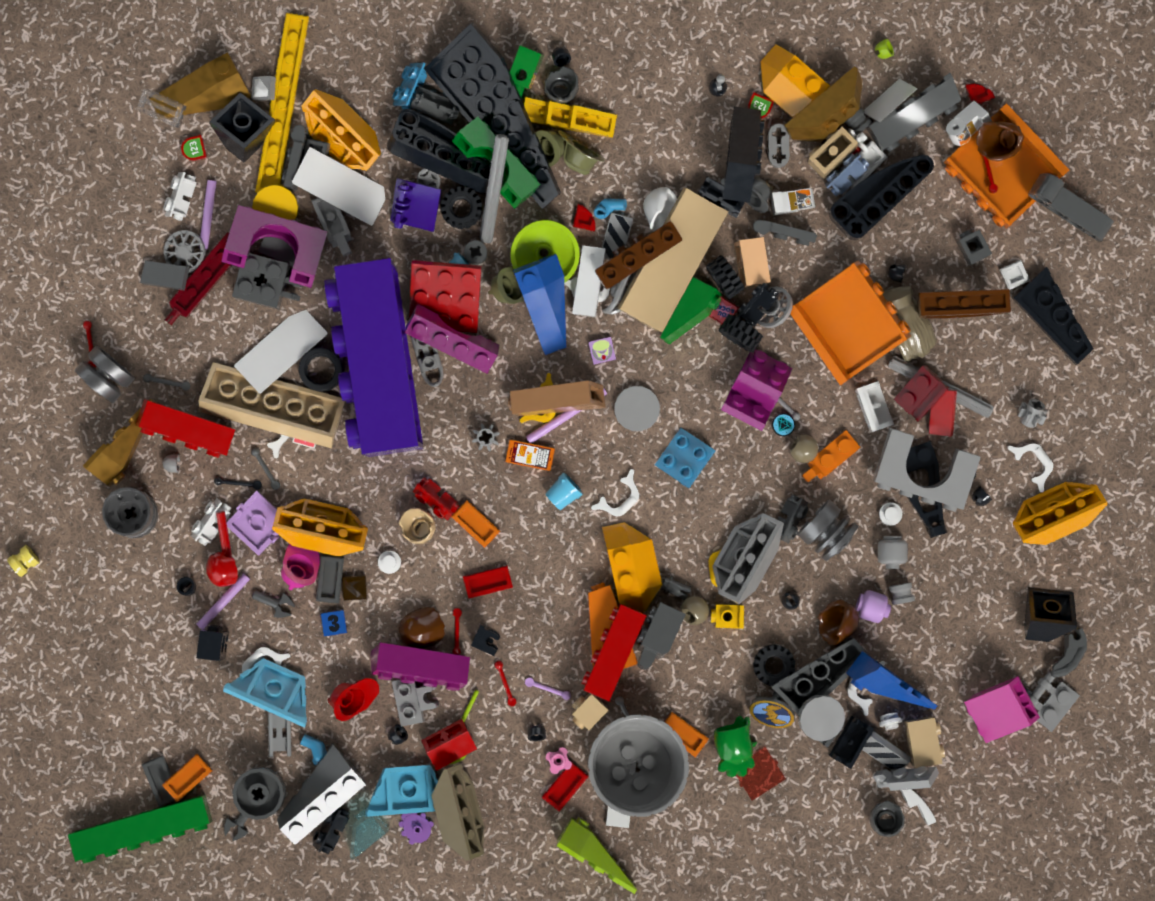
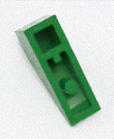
[660,277,722,344]

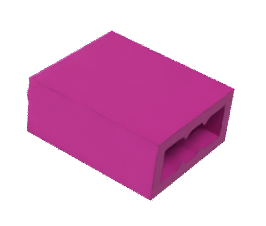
[964,676,1040,743]

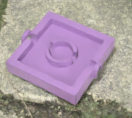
[227,491,279,556]

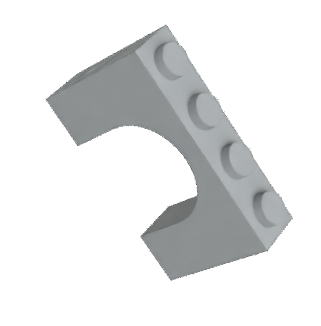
[873,428,981,512]

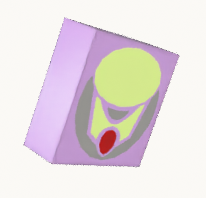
[588,337,616,365]

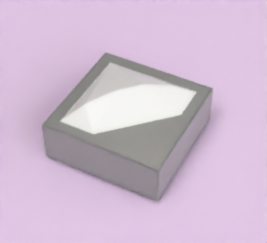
[251,76,276,101]

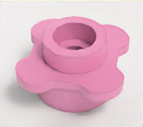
[546,748,572,774]

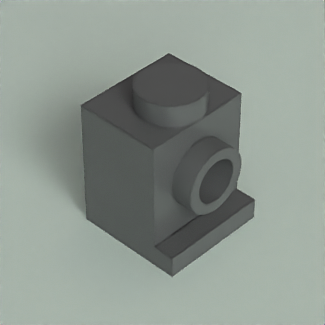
[956,229,992,267]

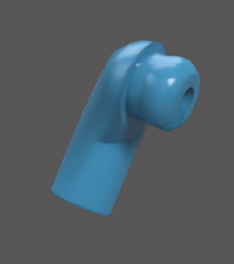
[593,198,627,219]
[300,734,327,765]

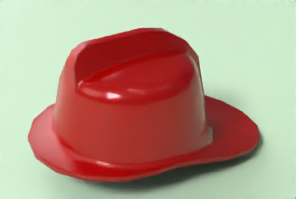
[327,678,379,721]

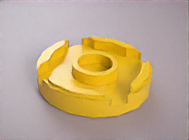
[252,184,299,220]

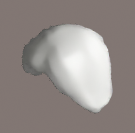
[643,187,677,232]

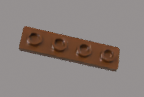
[595,221,682,289]

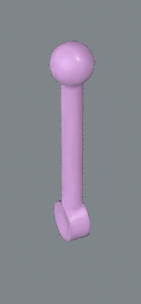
[525,678,571,700]

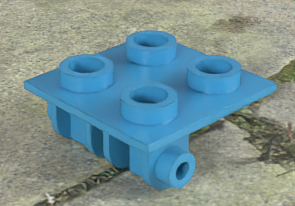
[392,62,427,110]
[655,428,715,488]

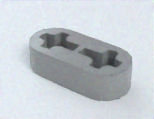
[768,124,790,168]

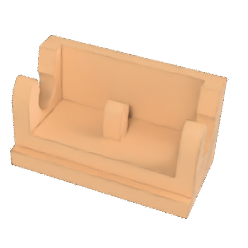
[734,237,771,288]

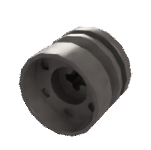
[102,487,158,539]
[797,500,859,561]

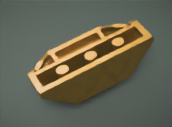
[784,66,863,142]

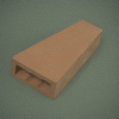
[508,380,605,416]

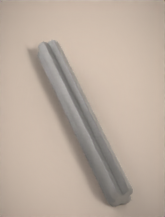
[479,134,509,243]
[888,356,994,418]

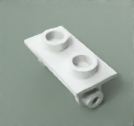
[163,172,197,221]
[191,498,231,546]

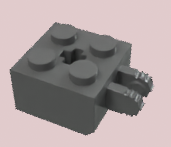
[232,253,303,310]
[635,602,686,670]

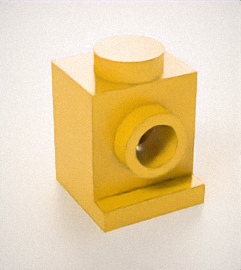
[710,604,744,629]

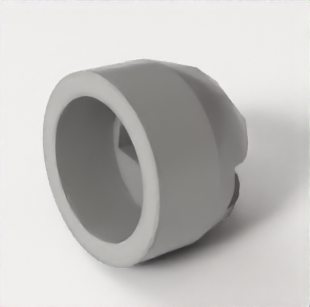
[162,454,180,473]

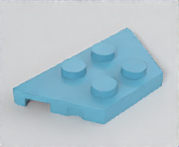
[223,658,307,728]
[365,765,438,817]

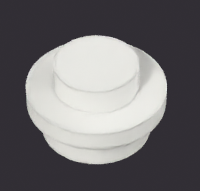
[879,502,902,525]
[378,551,401,574]
[879,712,902,730]

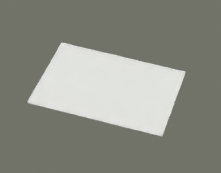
[864,79,917,122]

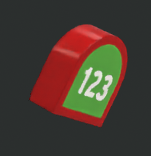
[748,92,774,119]
[181,135,207,161]

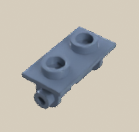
[825,152,870,197]

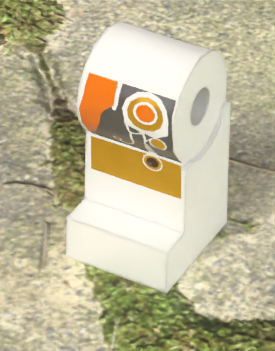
[946,101,992,146]
[770,188,815,216]

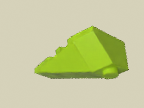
[557,817,637,894]

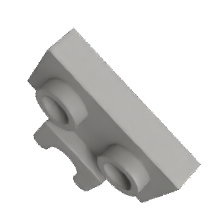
[392,679,440,727]

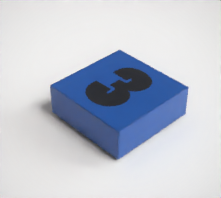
[321,610,347,636]

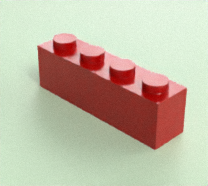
[135,399,235,458]
[581,604,647,701]

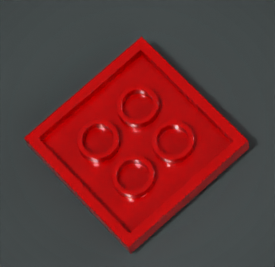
[409,260,482,333]

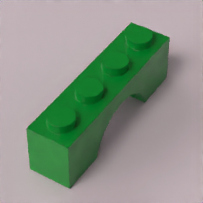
[452,116,540,209]

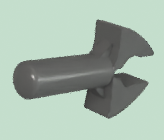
[252,591,295,618]
[224,813,248,841]

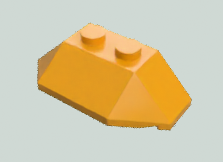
[760,44,830,118]
[301,89,381,171]
[1013,482,1108,545]
[272,498,368,556]
[602,522,662,613]

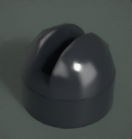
[552,46,571,67]
[888,263,906,283]
[972,486,992,506]
[176,577,197,596]
[781,591,800,610]
[527,723,546,742]
[388,724,408,745]

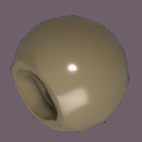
[790,434,819,463]
[680,596,709,625]

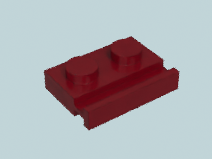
[893,365,950,422]

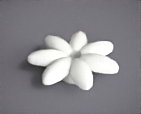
[848,128,869,152]

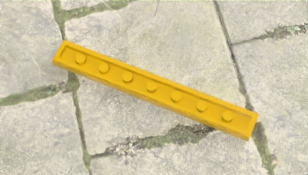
[255,13,309,193]

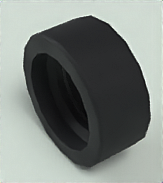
[298,348,344,392]

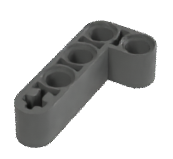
[1028,173,1114,242]

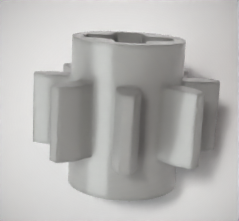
[1018,399,1048,428]
[472,424,500,452]

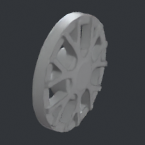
[164,230,206,273]
[758,287,793,328]

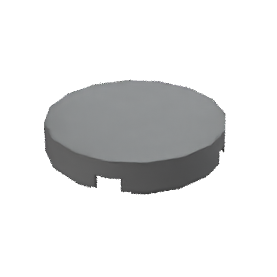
[614,386,660,431]
[799,695,845,741]

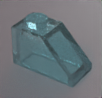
[350,807,390,860]

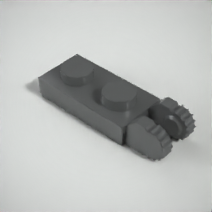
[282,124,309,191]
[752,219,817,246]

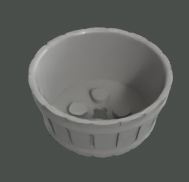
[588,715,689,817]

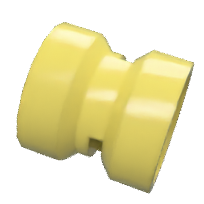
[7,545,40,577]

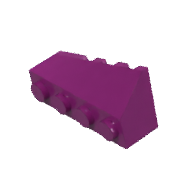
[370,642,470,691]

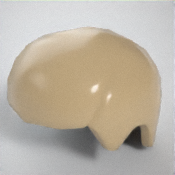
[399,508,436,544]

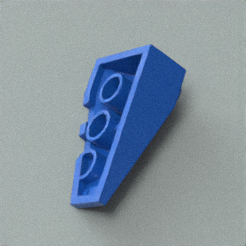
[513,254,566,355]
[846,651,937,709]

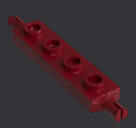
[164,232,232,326]

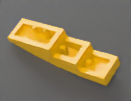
[522,97,617,138]

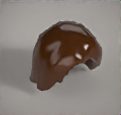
[976,121,1024,161]
[817,599,859,646]
[398,607,445,649]

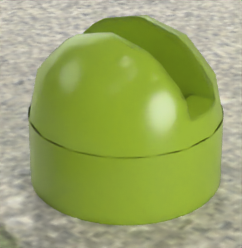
[875,39,894,59]

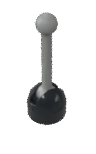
[709,74,727,97]

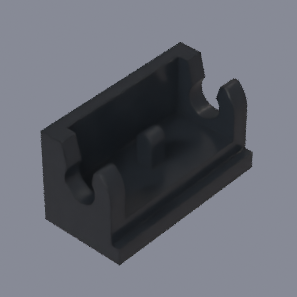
[471,623,500,656]
[829,715,874,769]

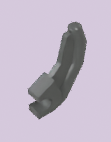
[1050,628,1087,678]

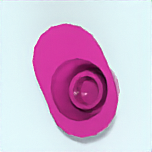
[281,544,320,590]

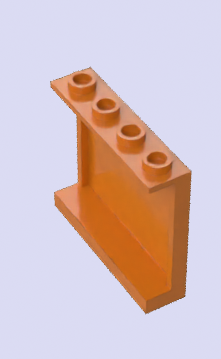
[943,103,1069,229]
[790,260,911,385]

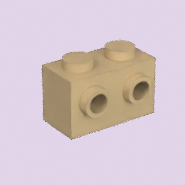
[808,127,858,179]
[572,693,608,730]
[904,716,945,768]

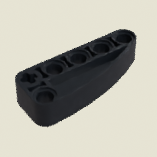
[387,109,491,193]
[829,155,934,241]

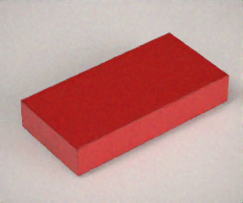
[929,389,957,437]
[463,565,513,599]
[542,763,589,812]

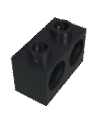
[196,625,229,661]

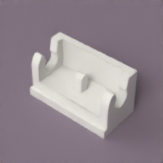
[855,381,894,433]

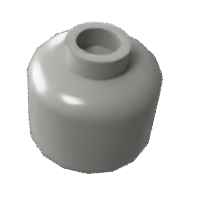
[877,536,908,569]

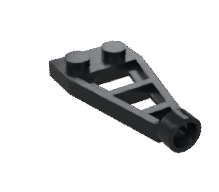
[906,441,948,538]

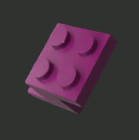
[721,349,793,431]

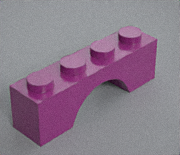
[405,304,500,374]

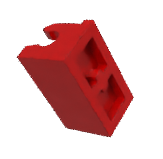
[421,719,477,771]

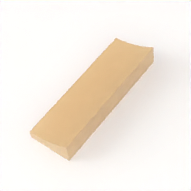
[617,188,729,332]
[199,362,345,448]

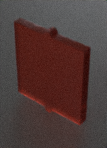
[736,747,786,801]

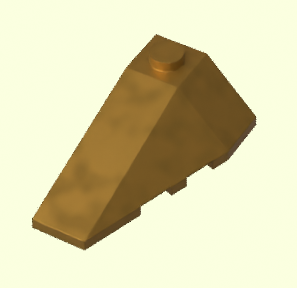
[150,52,252,119]
[83,399,157,486]

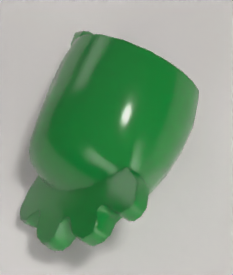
[713,716,757,777]

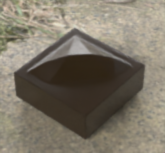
[343,576,367,601]

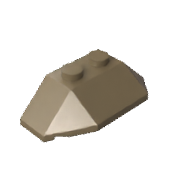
[431,764,484,861]

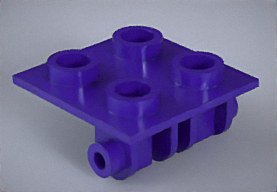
[390,178,441,232]

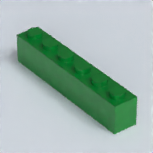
[68,795,213,864]

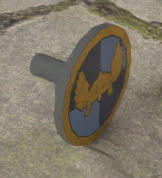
[750,690,795,728]

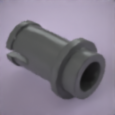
[660,576,691,600]

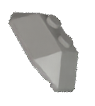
[713,513,784,604]

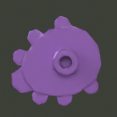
[399,813,433,845]

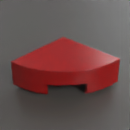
[965,83,995,104]
[573,204,596,232]

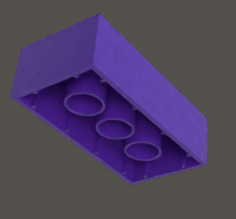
[324,258,424,457]

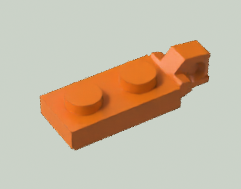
[802,430,861,482]

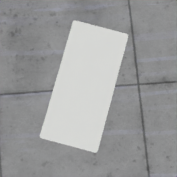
[292,147,385,226]
[234,310,328,394]

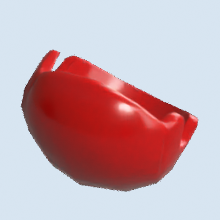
[206,552,238,587]

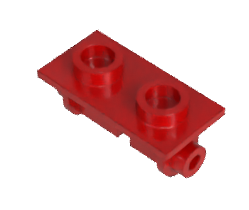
[413,477,460,521]

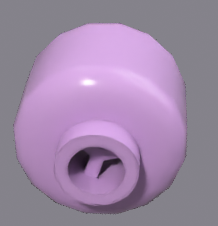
[856,590,891,623]

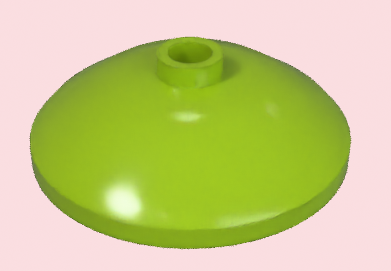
[510,220,580,283]

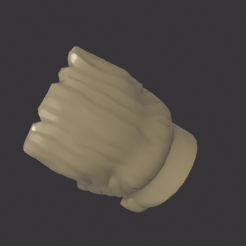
[883,286,937,361]

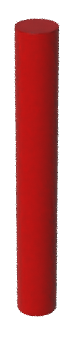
[216,511,232,557]

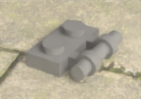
[1029,671,1080,732]

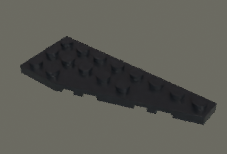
[424,22,561,209]

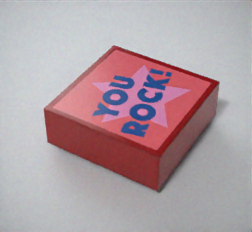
[709,297,739,324]

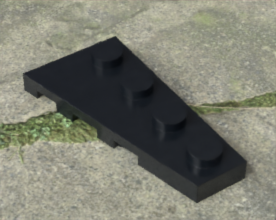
[1012,267,1094,365]

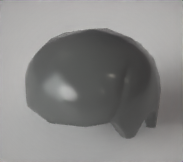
[544,66,579,104]
[869,801,905,837]

